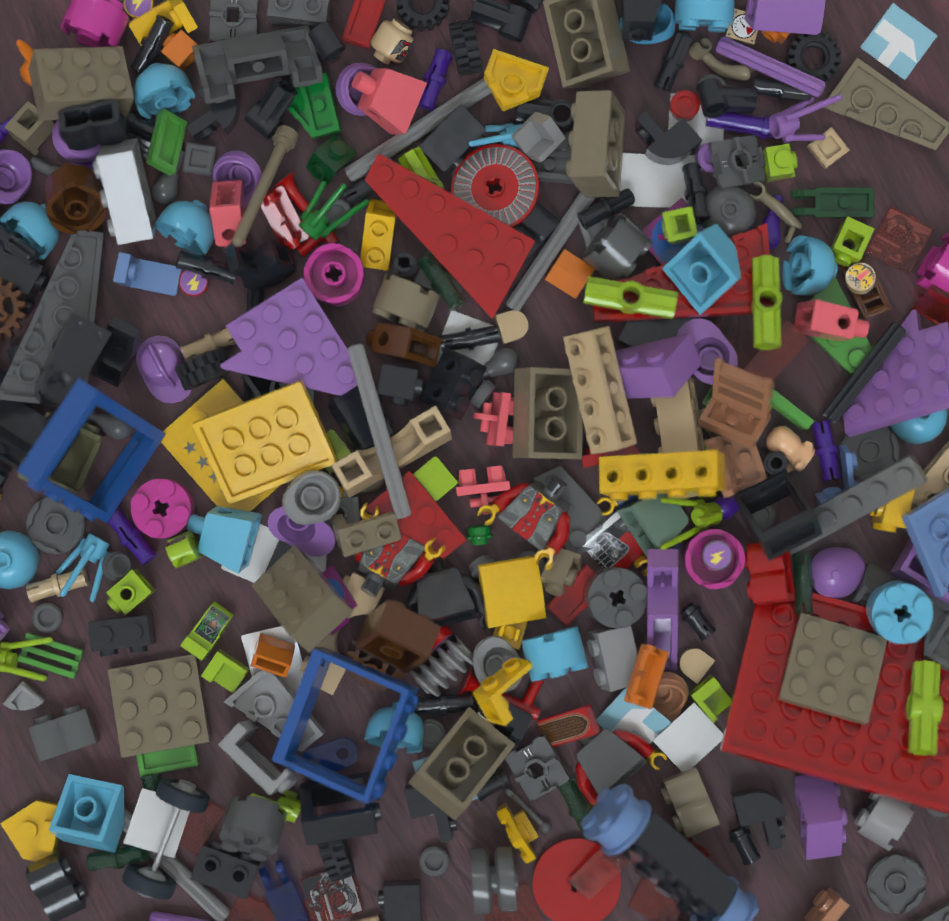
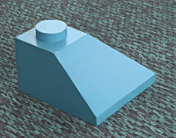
[662,224,741,315]

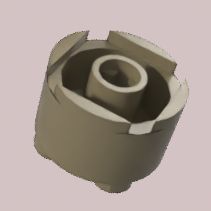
[372,273,440,332]

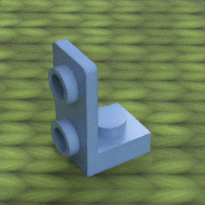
[113,252,182,296]
[814,444,858,506]

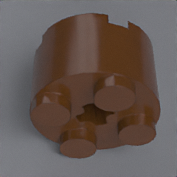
[44,162,106,234]

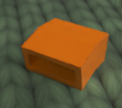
[545,249,595,299]
[250,633,295,678]

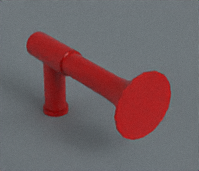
[271,170,339,257]
[458,666,544,721]

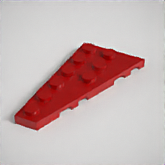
[365,153,536,319]
[593,223,773,323]

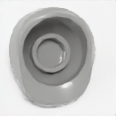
[282,470,341,525]
[473,636,522,693]

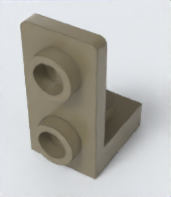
[330,512,401,557]

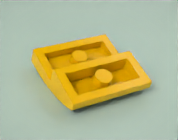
[478,555,546,628]

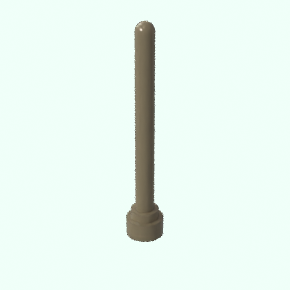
[232,125,299,247]

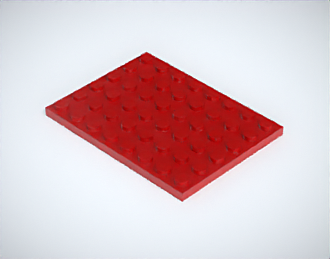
[720,587,949,814]

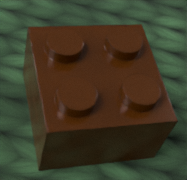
[354,599,441,673]

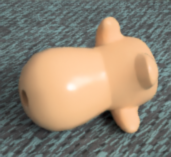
[766,426,815,473]

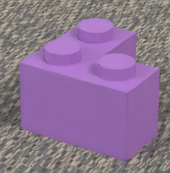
[794,775,847,860]

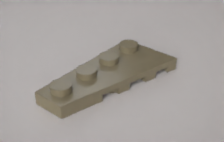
[823,58,949,151]

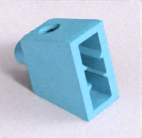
[187,506,262,574]

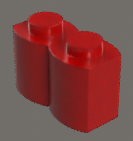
[744,543,795,605]

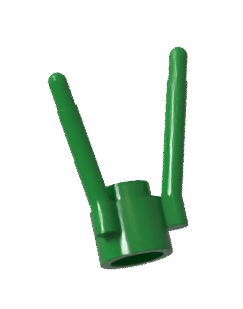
[298,181,370,241]

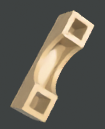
[331,406,452,498]
[299,571,386,695]

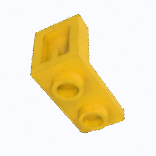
[128,0,198,46]
[360,199,397,271]
[472,657,533,726]

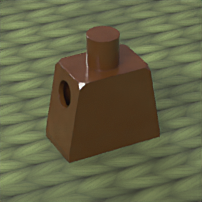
[366,323,442,367]

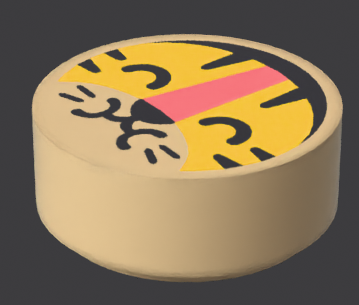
[845,263,876,294]

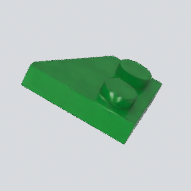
[288,73,342,139]

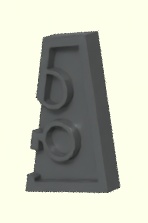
[534,466,608,554]

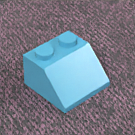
[49,774,125,853]

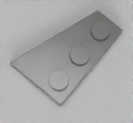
[224,670,326,752]

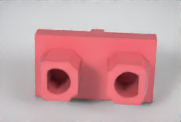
[473,392,514,447]
[456,465,510,515]

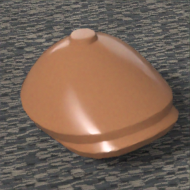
[653,672,689,722]

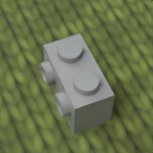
[587,626,638,692]

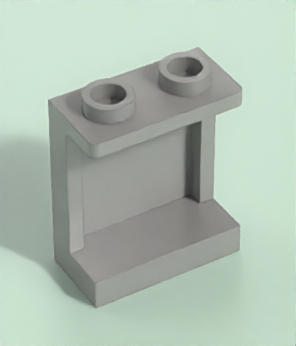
[218,720,299,795]

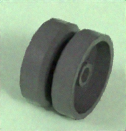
[470,845,519,915]

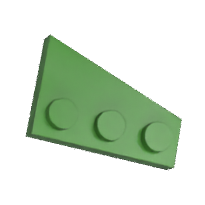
[792,277,872,376]

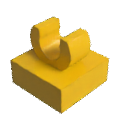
[493,621,528,650]

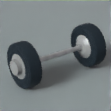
[122,778,210,900]

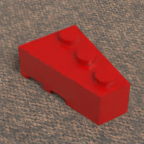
[365,471,467,559]

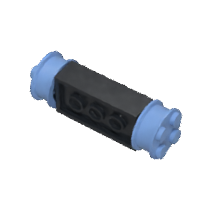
[581,784,759,921]

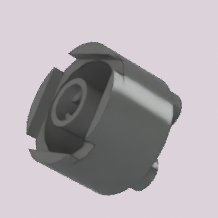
[583,213,653,281]
[583,567,647,628]
[220,796,287,861]

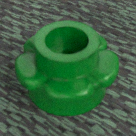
[465,525,494,545]

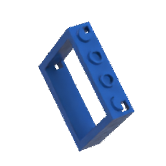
[17,378,166,523]
[272,647,419,804]

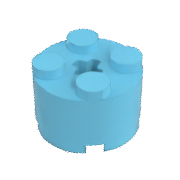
[674,0,735,33]
[866,580,933,644]
[521,626,589,682]

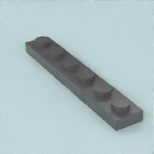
[790,454,928,555]

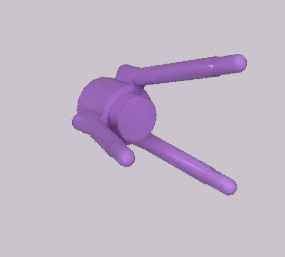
[769,94,842,143]

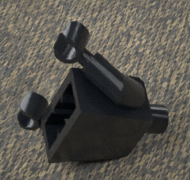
[405,557,485,630]

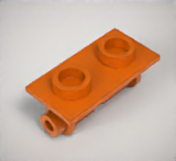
[624,644,669,710]

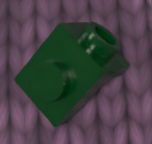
[306,133,357,186]

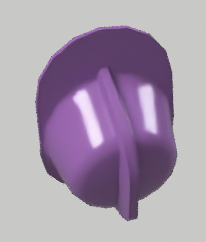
[676,318,738,385]
[136,335,192,404]
[267,506,336,557]

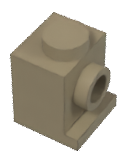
[5,101,54,156]
[541,548,582,596]

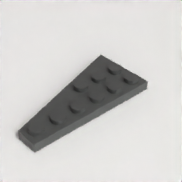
[0,230,104,404]

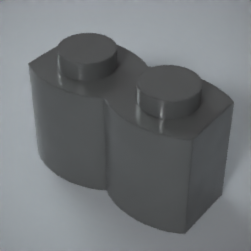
[29,704,100,762]

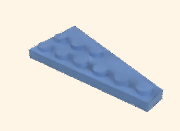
[901,488,949,597]

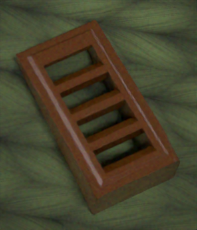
[840,256,891,320]

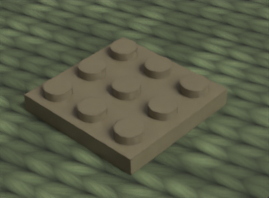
[778,613,887,725]
[108,654,211,758]

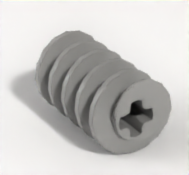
[410,633,473,697]

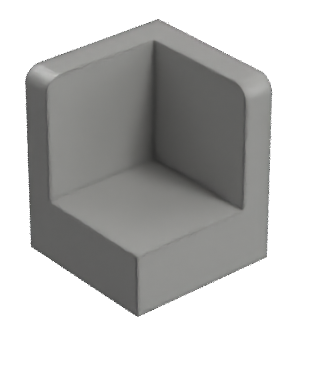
[512,112,566,162]

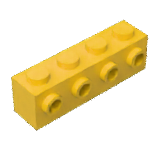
[599,450,725,501]

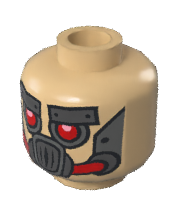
[371,18,414,65]

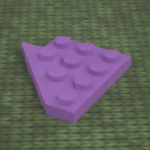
[220,278,358,396]
[843,309,949,437]

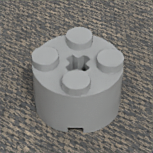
[853,793,915,851]

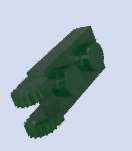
[790,187,874,219]

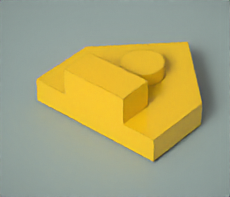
[483,49,549,112]
[0,800,59,862]
[496,803,539,864]

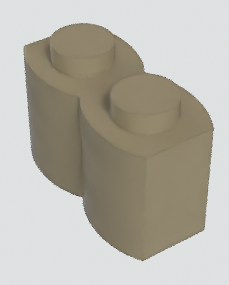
[660,767,720,838]

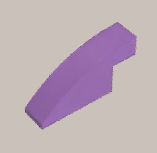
[647,549,678,671]

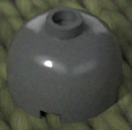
[702,186,756,239]

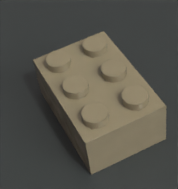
[543,0,630,89]
[28,46,134,121]
[566,90,626,198]
[513,367,583,459]
[251,545,353,653]
[408,707,516,821]

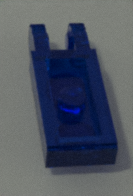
[258,860,310,921]

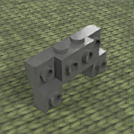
[192,25,323,104]

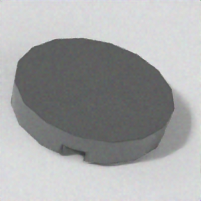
[839,427,900,479]
[26,497,87,554]
[865,853,926,914]

